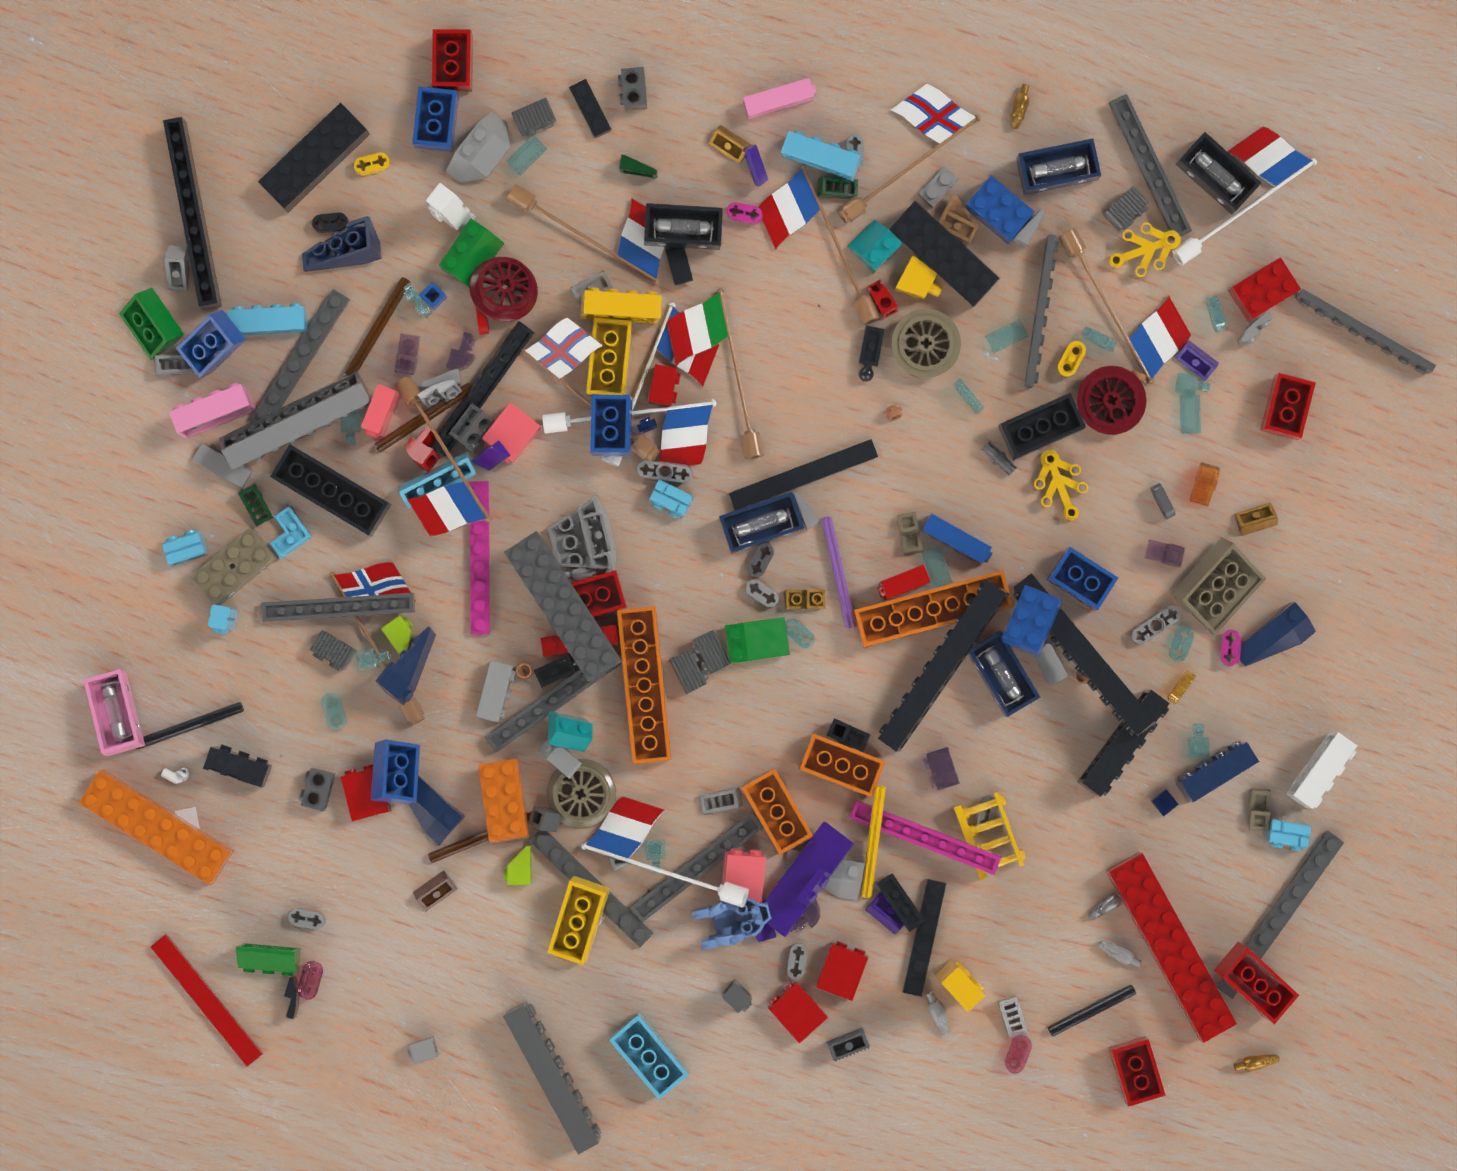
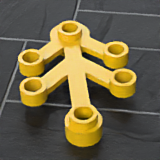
[1109,223,1181,277]
[1033,450,1088,521]

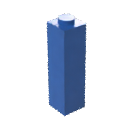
[921,513,993,565]

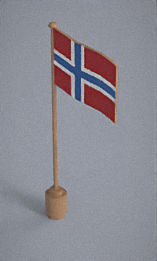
[329,562,425,726]

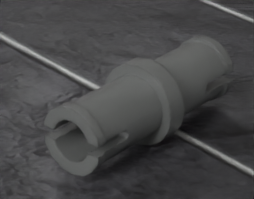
[981,441,1017,476]

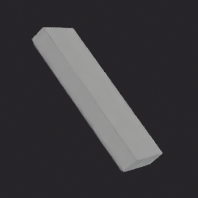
[192,444,252,488]

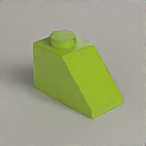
[381,615,413,655]
[504,845,532,885]

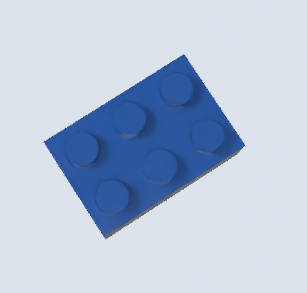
[412,87,459,152]
[965,175,1035,244]
[176,309,246,378]
[590,395,633,456]
[1047,547,1118,611]
[1002,585,1061,657]
[371,739,420,805]

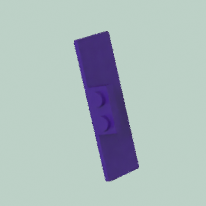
[764,821,854,937]

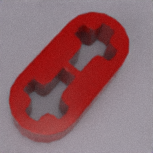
[476,307,489,335]

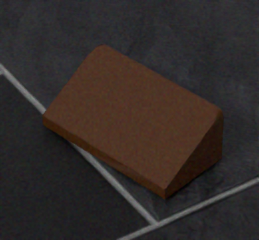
[413,871,457,911]

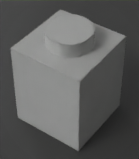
[408,1036,439,1064]

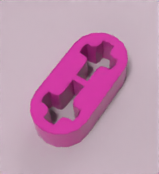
[727,202,763,224]
[1221,629,1242,666]

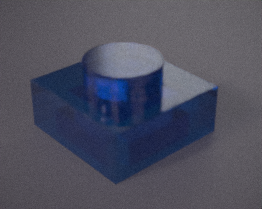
[637,417,658,435]
[1151,789,1179,816]

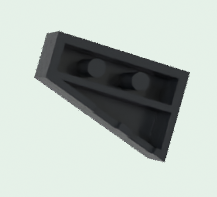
[203,744,272,788]

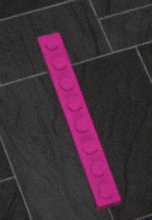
[469,481,490,635]
[850,800,1002,875]

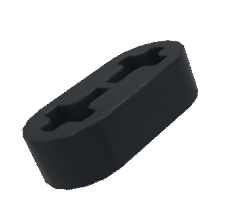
[312,212,349,233]

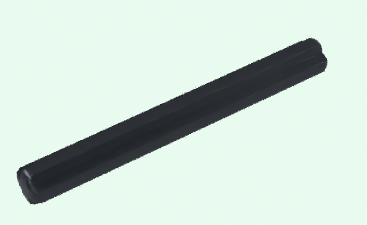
[1048,985,1136,1037]

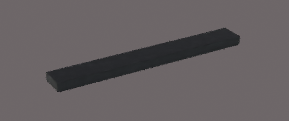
[430,321,535,456]
[729,439,878,511]

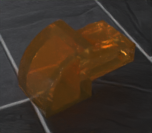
[1189,462,1220,506]

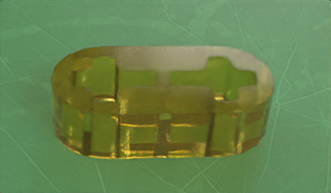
[1166,670,1196,705]

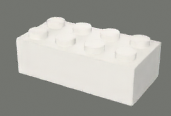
[1286,732,1357,809]

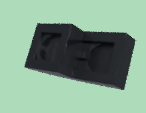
[665,247,693,286]
[284,976,300,1019]

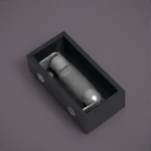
[1175,132,1262,215]
[644,203,723,250]

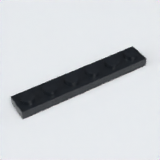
[902,879,947,997]

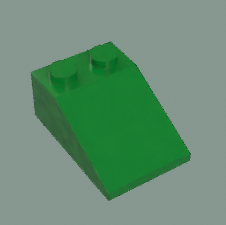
[725,617,790,664]

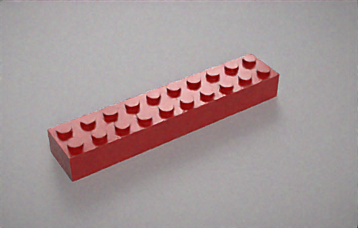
[1106,852,1237,1043]

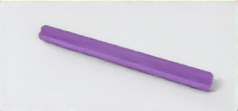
[822,516,856,629]

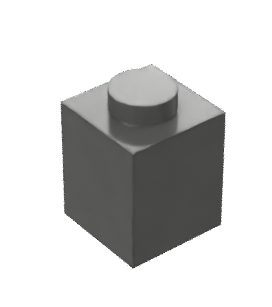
[528,806,562,832]

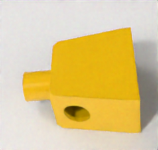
[895,256,943,300]

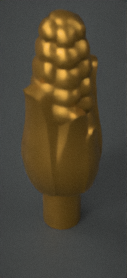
[1011,84,1029,129]
[1234,1054,1280,1072]

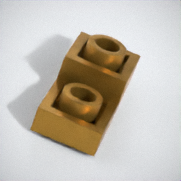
[784,589,826,609]

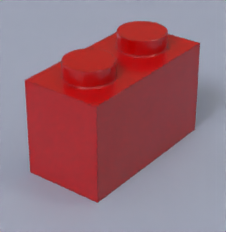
[648,364,681,407]

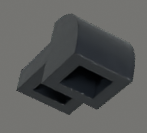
[826,718,871,752]

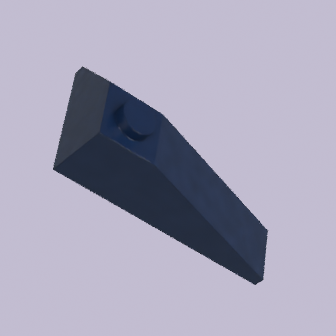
[302,216,382,272]
[1240,602,1316,667]
[376,627,436,706]
[409,775,465,846]

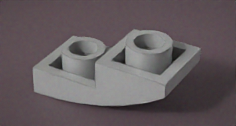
[1238,312,1273,346]
[417,380,462,408]

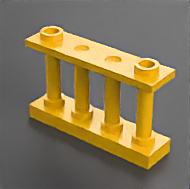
[954,791,1026,880]

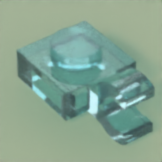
[1175,373,1210,395]
[341,412,361,446]
[355,648,391,670]
[1188,724,1209,757]
[645,839,666,873]

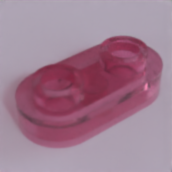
[297,960,323,1000]
[1005,1035,1032,1074]

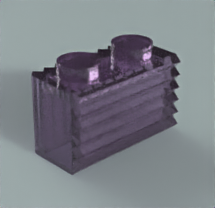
[923,747,960,791]

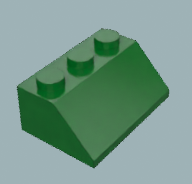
[439,218,504,288]
[119,288,184,360]
[236,943,301,976]

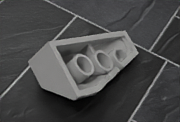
[785,850,865,900]

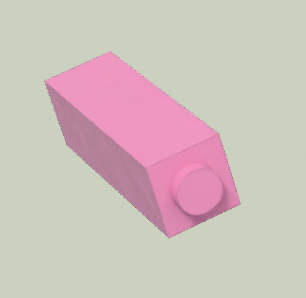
[743,78,817,120]

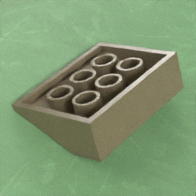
[1171,537,1266,635]

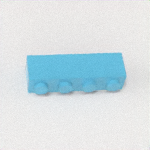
[781,131,861,181]
[227,303,308,335]
[399,452,476,508]

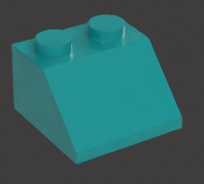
[847,220,902,273]
[548,711,593,752]

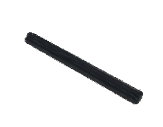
[136,702,244,750]

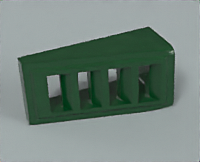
[619,154,658,179]
[817,176,858,199]
[238,483,273,527]

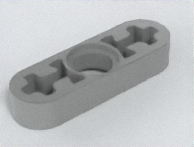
[637,460,692,483]
[1131,606,1181,645]

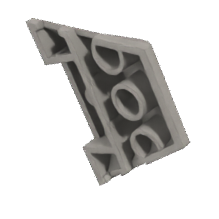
[548,495,617,570]

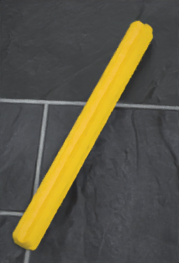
[861,785,886,898]

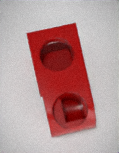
[866,280,898,320]

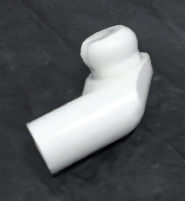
[161,767,190,784]

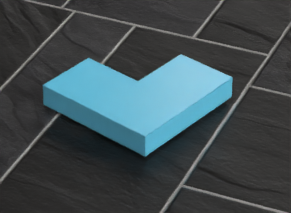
[269,506,312,559]

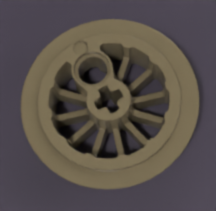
[892,309,961,378]
[547,759,616,829]

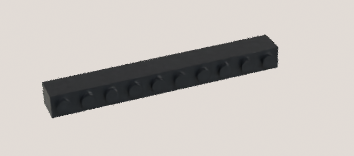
[163,117,222,310]
[1013,573,1155,738]
[878,580,1010,752]

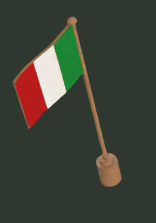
[667,289,764,459]

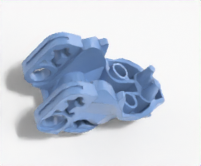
[691,898,772,950]

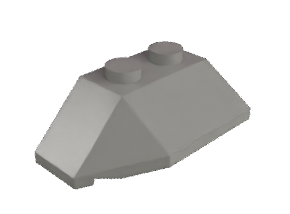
[446,111,510,183]

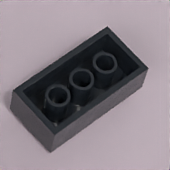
[998,393,1086,461]

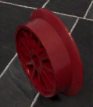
[469,257,538,322]
[1077,366,1147,435]

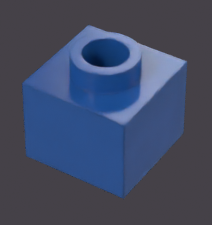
[419,282,447,311]

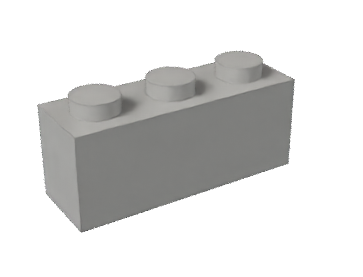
[476,661,516,722]

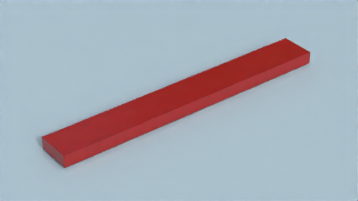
[151,934,263,1067]

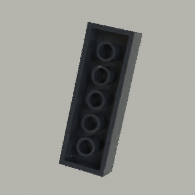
[258,102,370,213]
[889,201,1001,307]
[270,444,392,537]
[1077,689,1170,797]

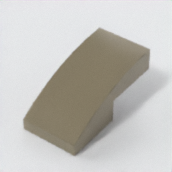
[897,512,923,556]
[1249,788,1271,831]

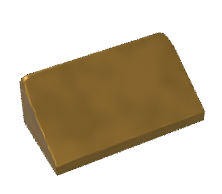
[708,125,751,164]
[1235,503,1278,536]

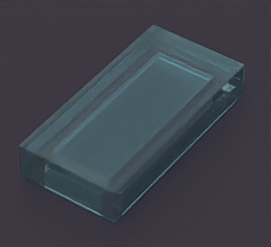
[506,135,547,176]
[985,319,1028,354]
[954,379,984,414]
[1180,395,1201,434]
[922,546,953,588]

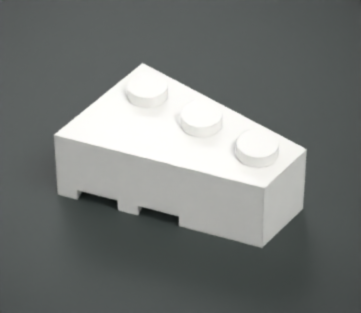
[426,183,476,233]

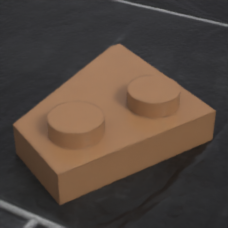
[939,193,979,244]

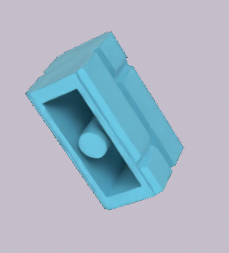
[649,480,694,519]
[162,529,208,566]
[208,604,238,634]
[1266,819,1311,851]

